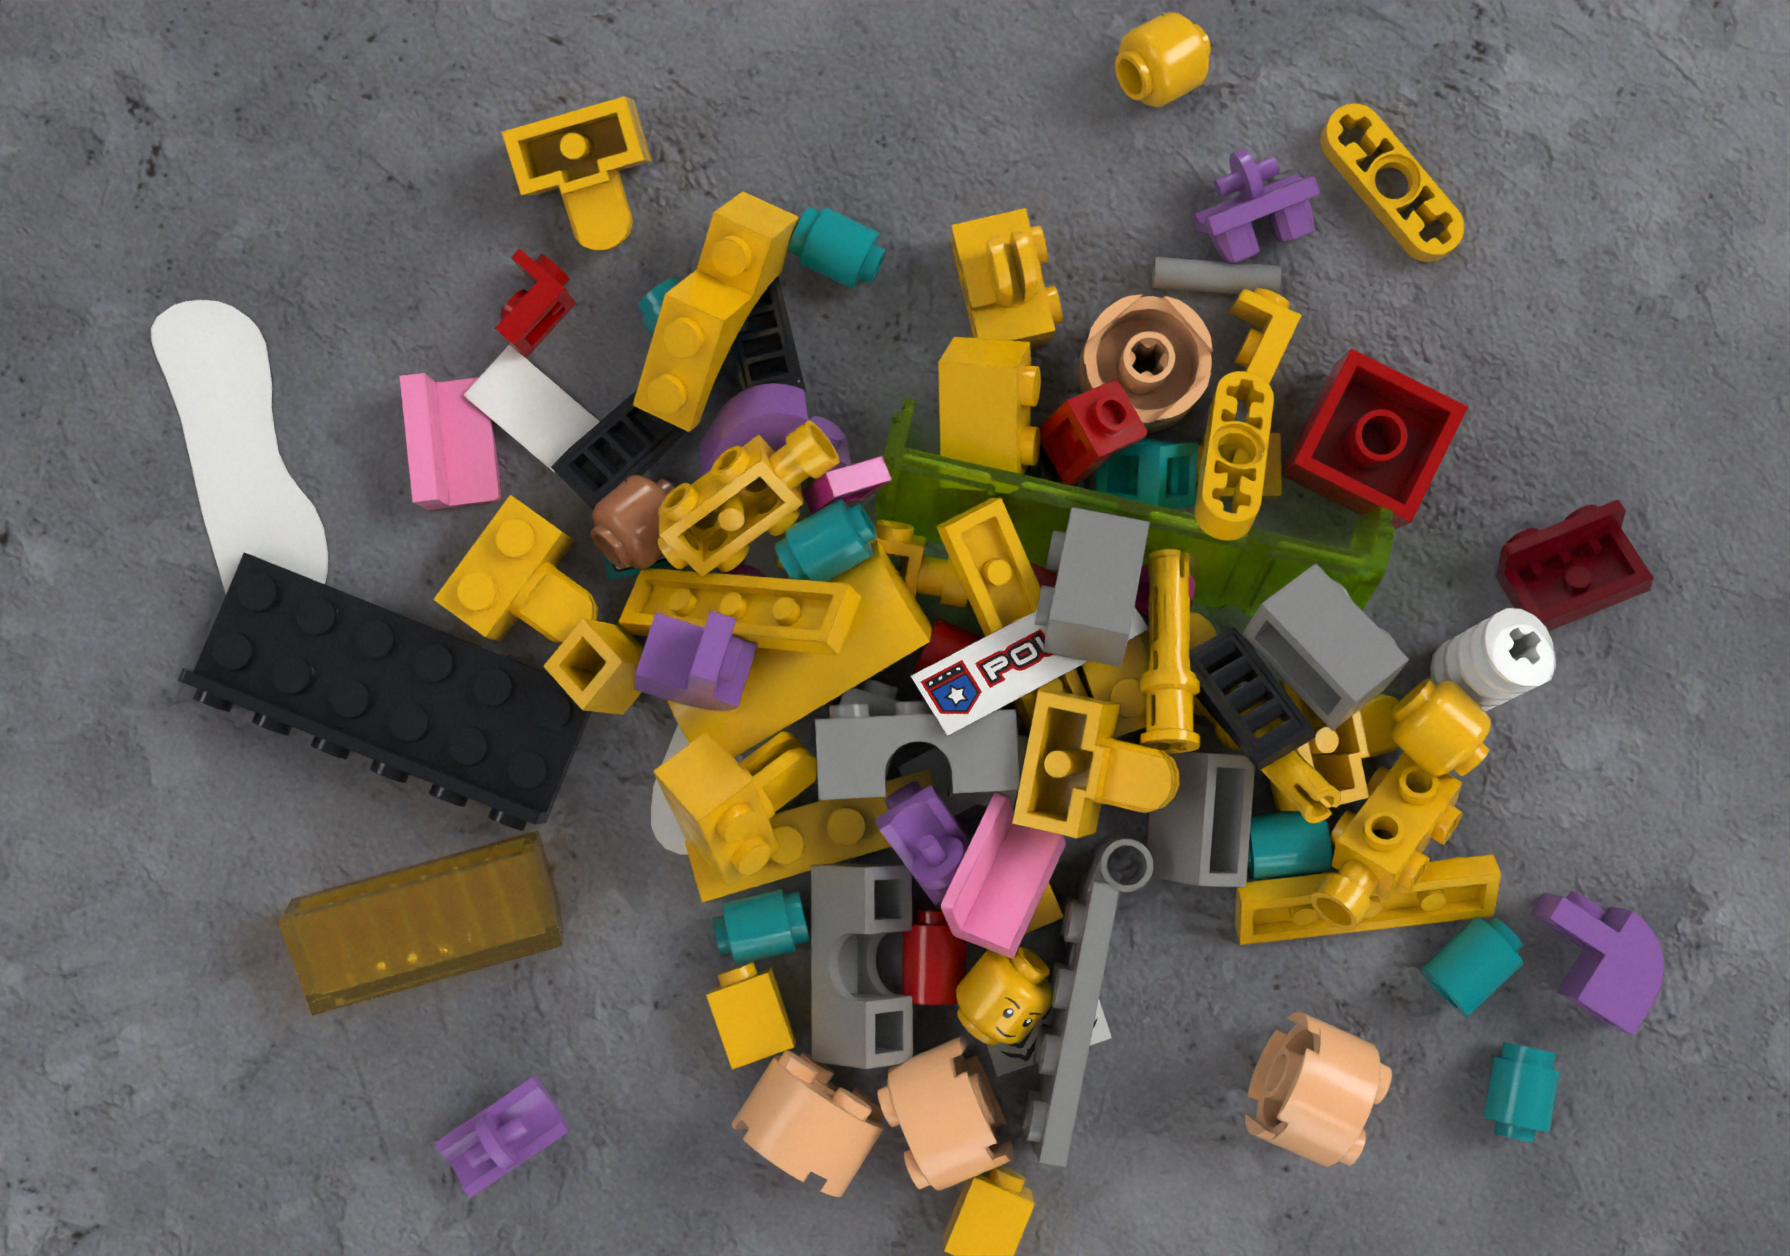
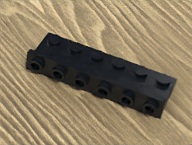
[178,552,592,831]

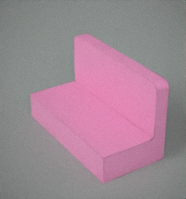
[399,373,501,510]
[941,792,1066,959]

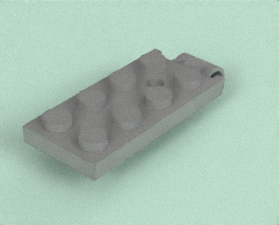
[1021,836,1153,1168]

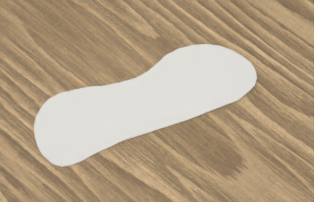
[151,300,328,594]

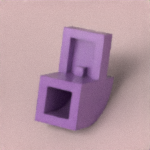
[700,383,851,479]
[634,611,758,711]
[1530,891,1664,1036]

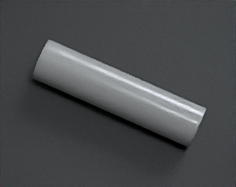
[1151,257,1281,295]

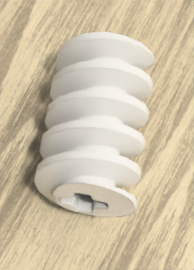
[1430,608,1556,712]

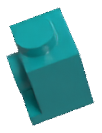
[1094,438,1198,511]

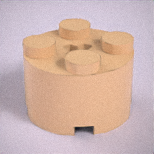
[1077,294,1213,434]
[1245,1011,1392,1167]
[877,1036,1014,1191]
[731,1050,885,1197]

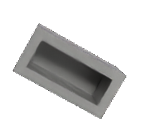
[1035,507,1150,667]
[1242,564,1410,731]
[1147,751,1255,887]

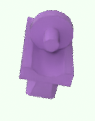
[1192,148,1320,264]
[875,781,971,905]
[434,1075,571,1199]

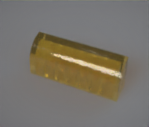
[278,830,564,1016]

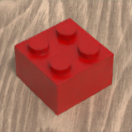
[1281,348,1468,531]

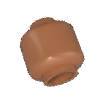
[590,475,674,570]

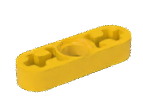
[1320,103,1464,262]
[1194,371,1274,541]

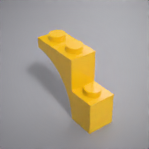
[633,191,799,432]

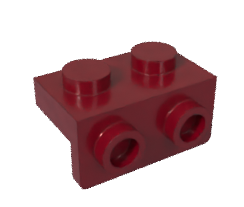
[1496,500,1654,631]

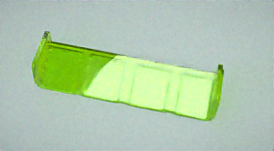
[874,397,1395,616]

